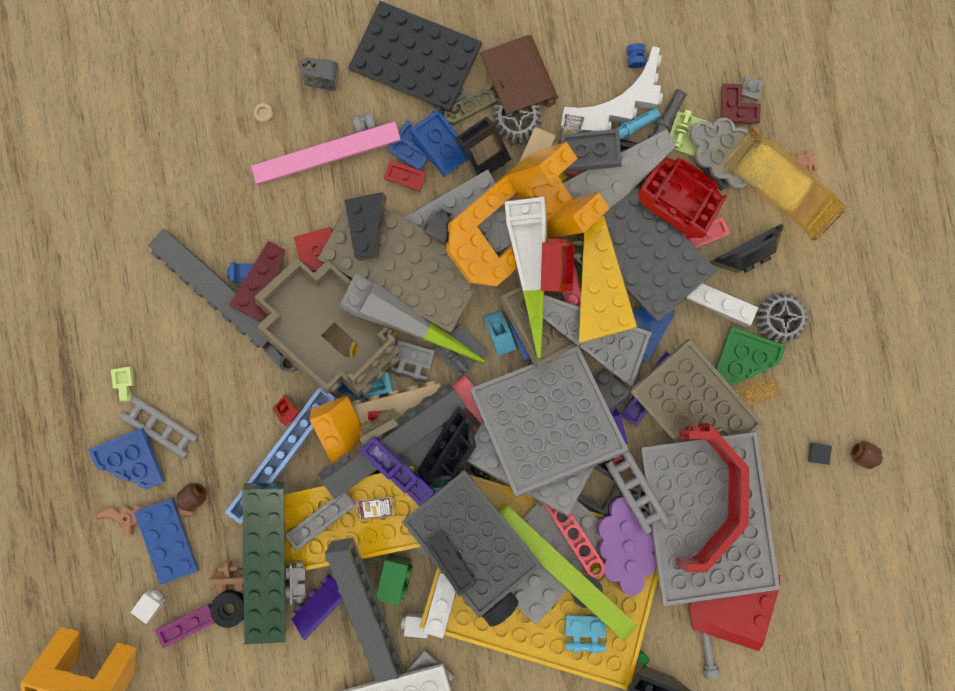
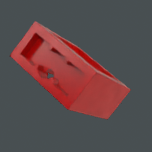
[540,239,574,292]

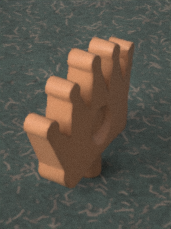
[791,150,817,172]

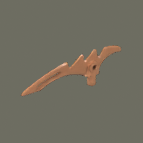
[96,504,194,536]

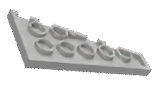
[563,129,675,216]
[543,295,652,387]

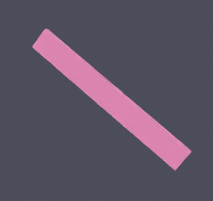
[251,121,401,185]

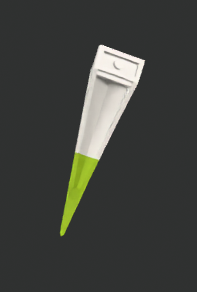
[505,197,547,359]

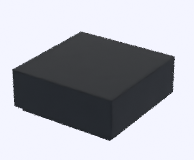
[808,443,832,465]

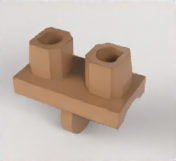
[209,560,244,592]

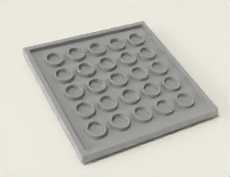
[470,346,628,498]

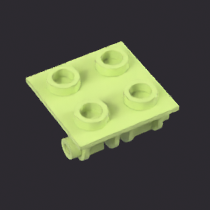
[670,110,712,156]

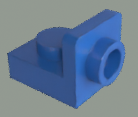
[227,262,254,283]

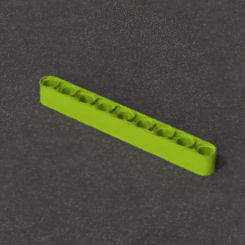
[499,504,637,641]

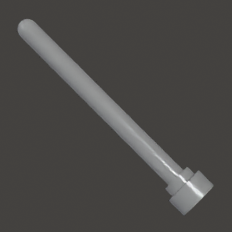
[702,633,720,679]

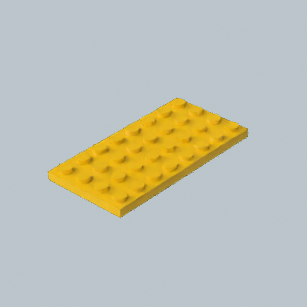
[285,466,421,570]

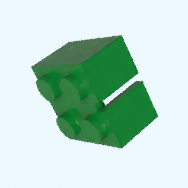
[376,554,413,605]

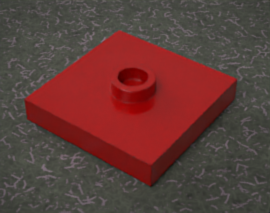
[294,227,332,272]

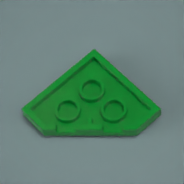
[715,326,786,387]

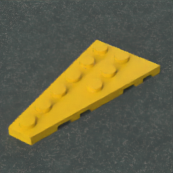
[579,216,637,344]

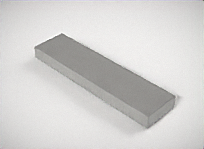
[285,490,357,551]

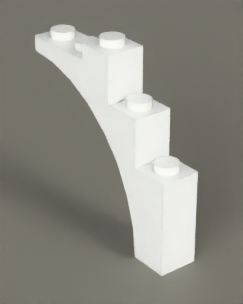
[559,46,663,133]

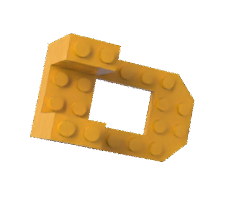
[446,142,610,287]
[21,627,136,691]

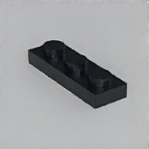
[425,531,476,596]

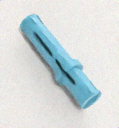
[617,108,660,140]

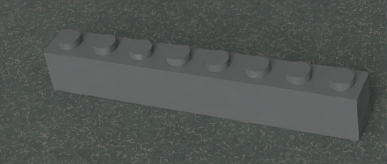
[148,229,270,348]
[318,383,466,499]
[325,538,402,681]

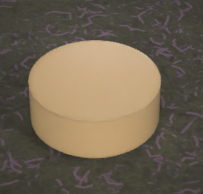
[254,103,274,124]

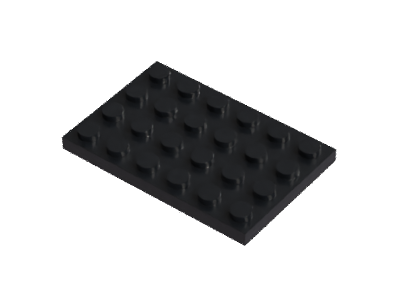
[348,1,482,112]

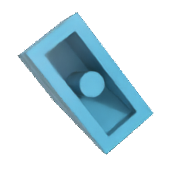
[483,310,516,356]

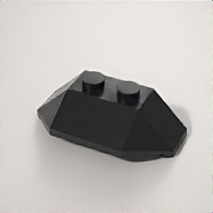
[710,223,784,273]
[417,407,476,483]
[627,665,691,691]

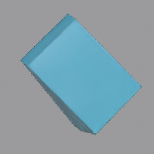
[364,372,394,398]

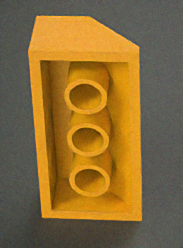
[310,395,362,463]

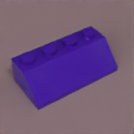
[292,574,343,640]

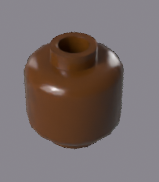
[851,441,883,469]
[177,483,206,512]

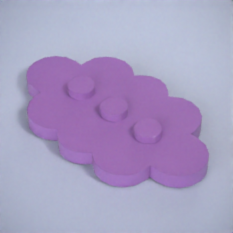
[597,497,656,596]

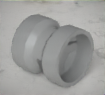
[353,112,375,133]

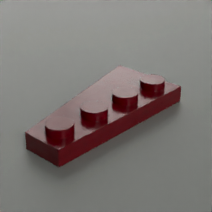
[230,241,285,322]

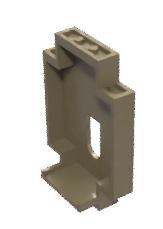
[254,258,400,397]

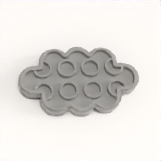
[689,118,771,189]

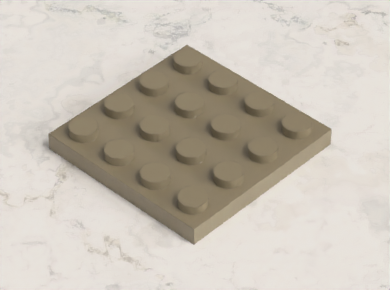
[498,286,577,367]

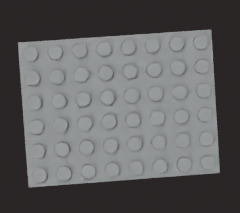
[640,432,780,606]

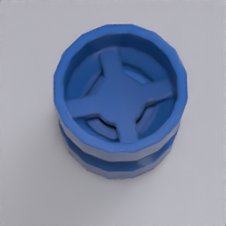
[626,43,647,69]

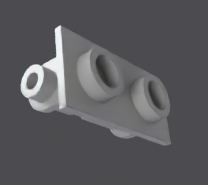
[285,560,306,605]

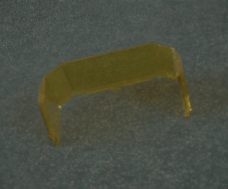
[724,128,846,241]

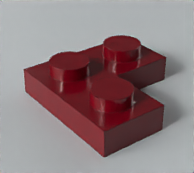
[721,84,761,124]

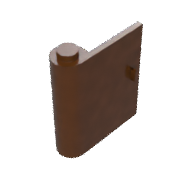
[480,35,558,115]

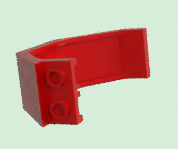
[676,422,749,573]

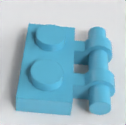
[565,615,606,654]

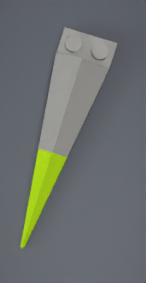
[338,273,486,364]

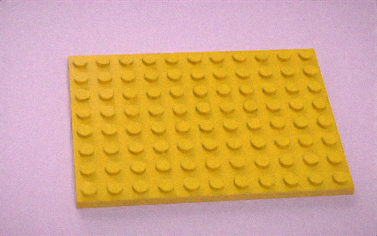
[420,475,658,690]

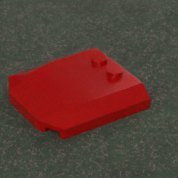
[637,155,727,239]
[688,575,780,651]

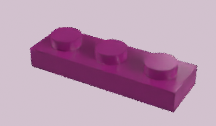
[155,604,215,648]

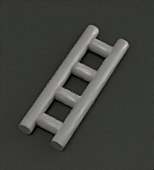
[119,396,199,459]
[605,451,670,534]

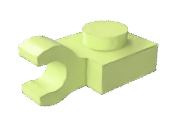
[111,367,135,402]

